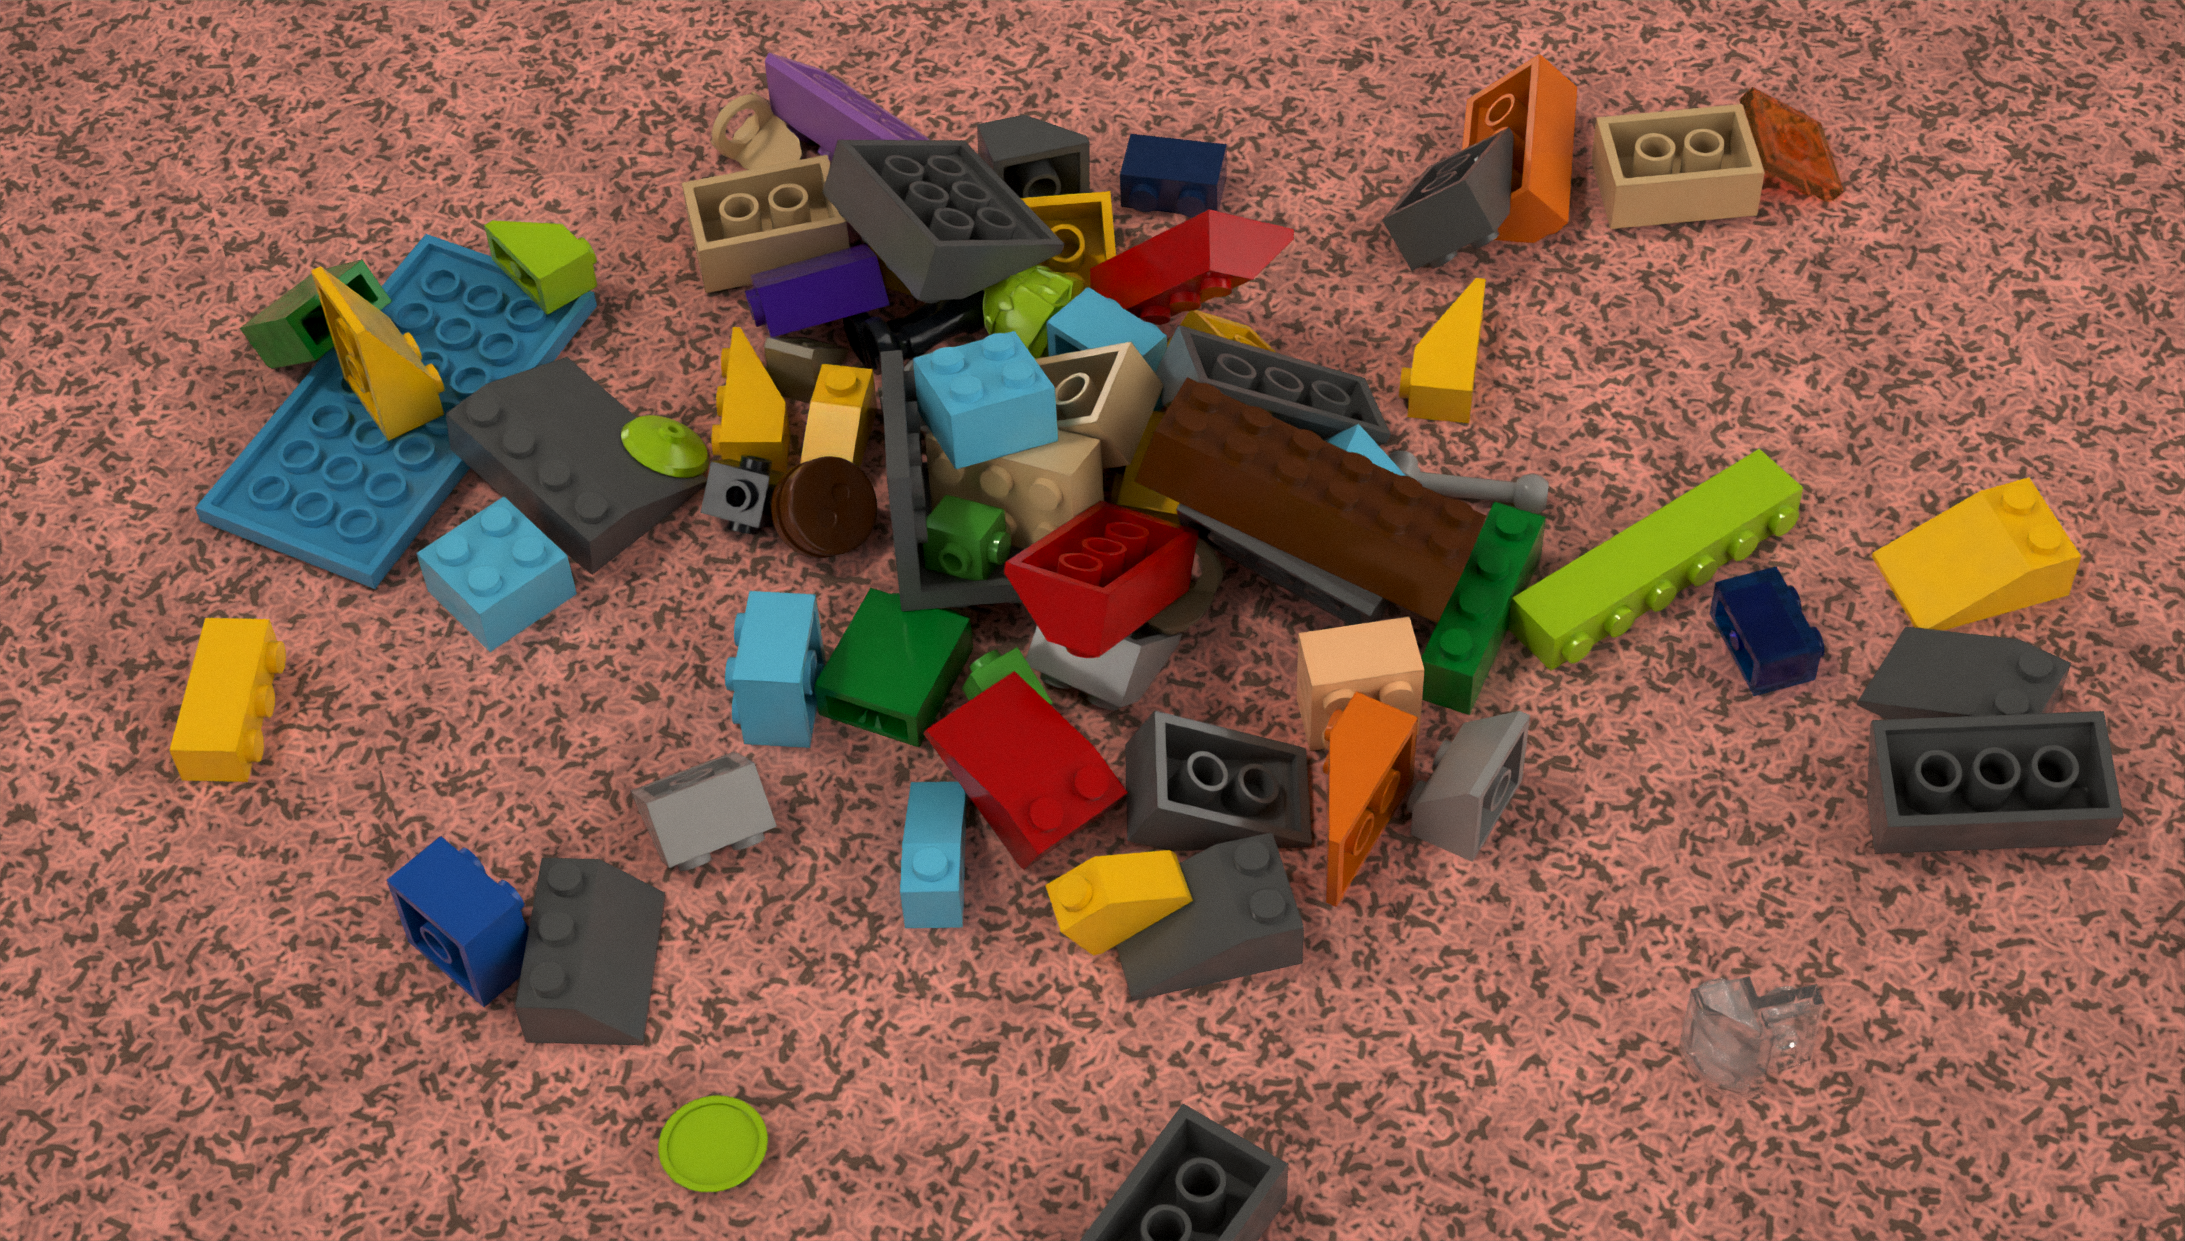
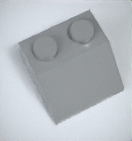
[1026,623,1182,710]
[1407,711,1530,862]
[630,751,777,871]

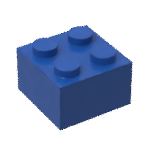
[386,836,529,1007]

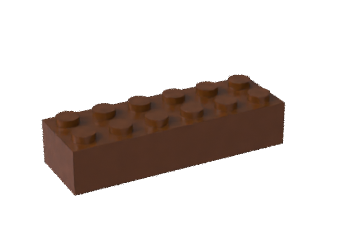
[1134,377,1487,623]

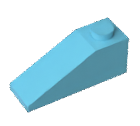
[900,782,967,928]

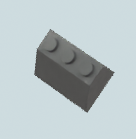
[515,858,666,1045]

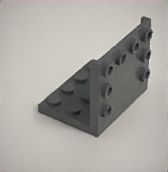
[881,350,1024,611]

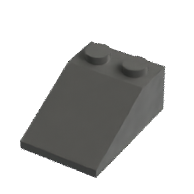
[1382,127,1514,271]
[1857,627,2071,720]
[1125,711,1312,851]
[1116,832,1304,1001]

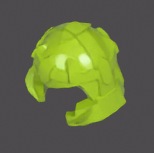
[983,264,1084,359]

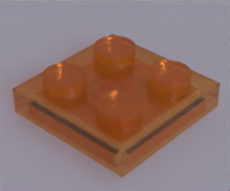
[1739,87,1844,202]

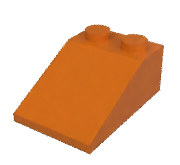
[1323,691,1418,907]

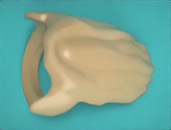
[711,92,803,170]

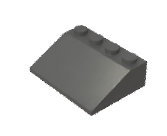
[822,140,1065,303]
[446,357,707,575]

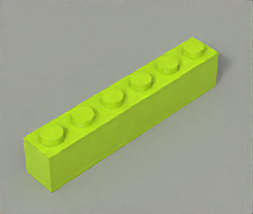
[1508,449,1803,671]

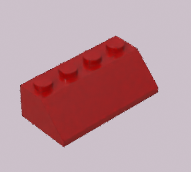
[1090,209,1294,325]
[1004,500,1199,658]

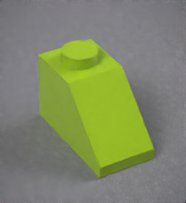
[484,220,597,315]

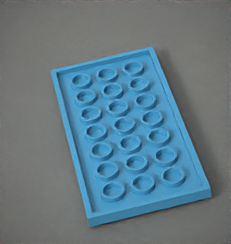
[195,234,597,589]

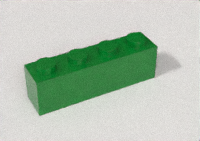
[1421,502,1546,715]

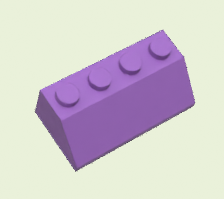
[765,53,930,161]

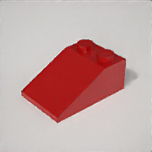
[923,671,1128,870]

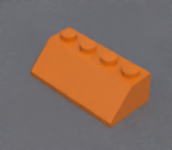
[1462,53,1577,243]

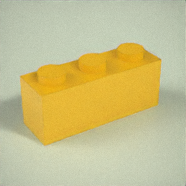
[169,618,286,782]

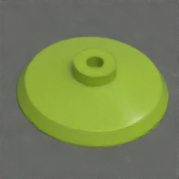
[621,415,709,478]
[658,1095,768,1192]

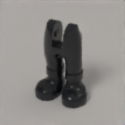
[843,290,985,375]

